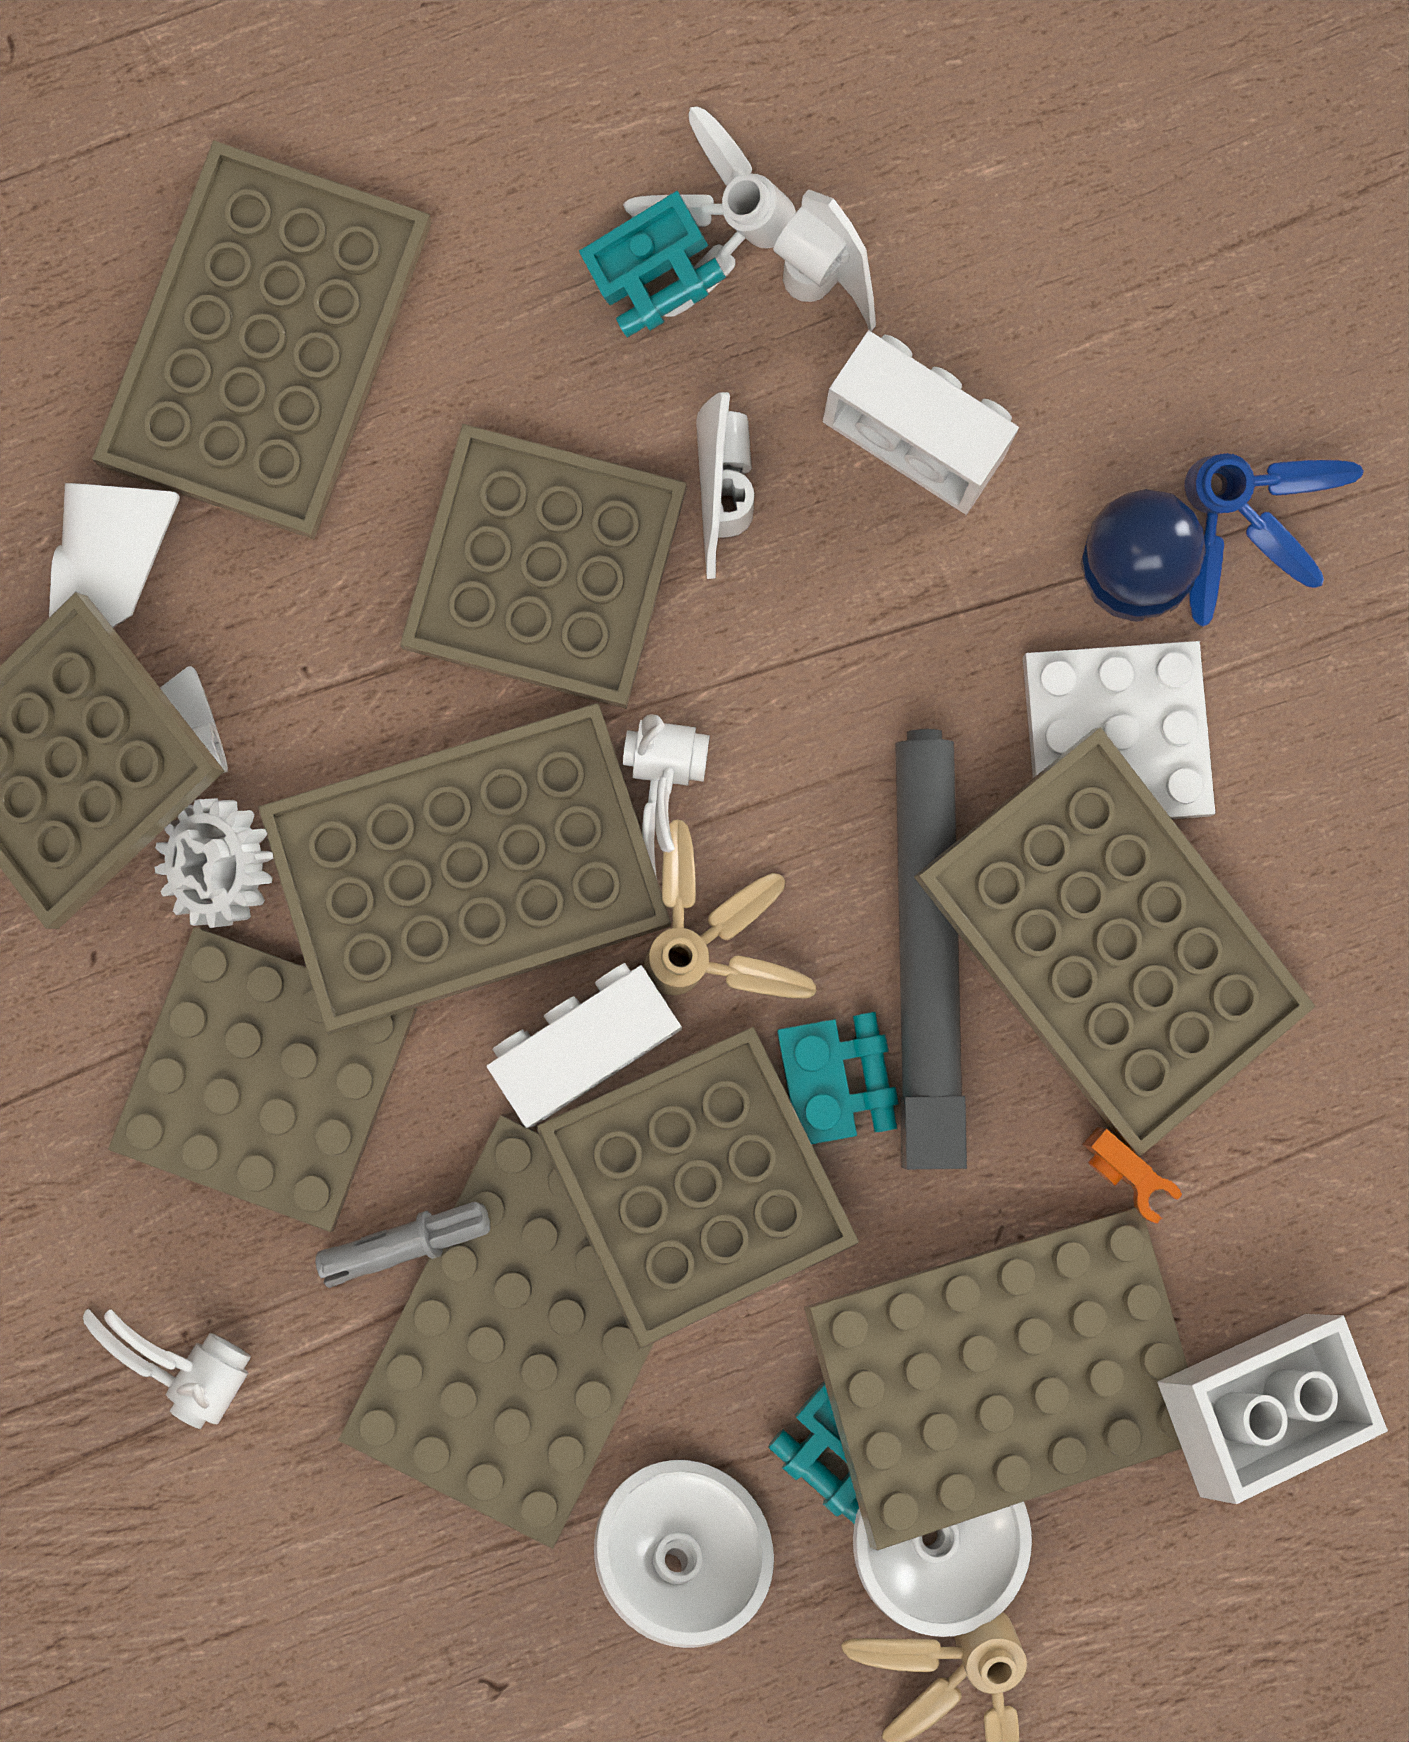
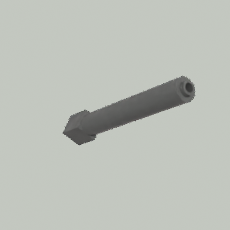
[895,729,967,1170]

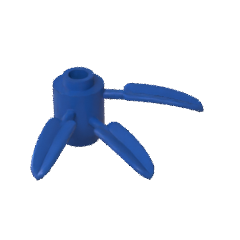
[1184,453,1364,627]

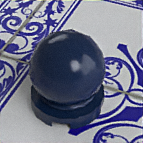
[1081,489,1206,622]

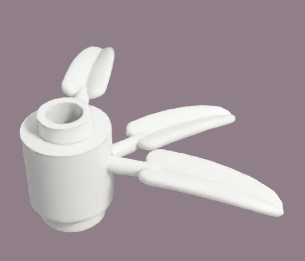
[623,107,796,317]
[623,714,710,878]
[83,1309,251,1429]

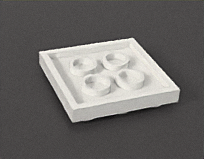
[1023,641,1215,819]

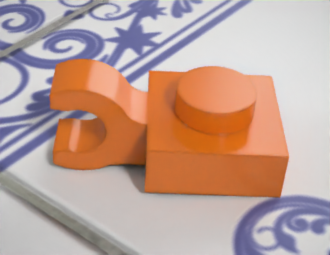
[1082,1127,1182,1224]

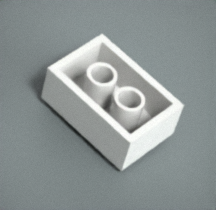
[823,330,1019,515]
[486,963,682,1128]
[1157,1314,1388,1504]

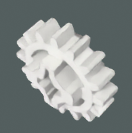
[155,798,273,928]

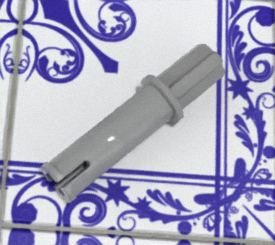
[316,1202,491,1288]

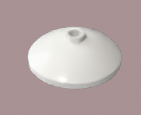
[594,1460,774,1648]
[853,1502,1032,1637]

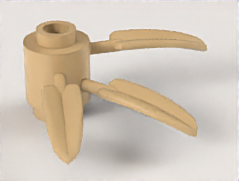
[644,819,817,998]
[841,1612,1027,1742]

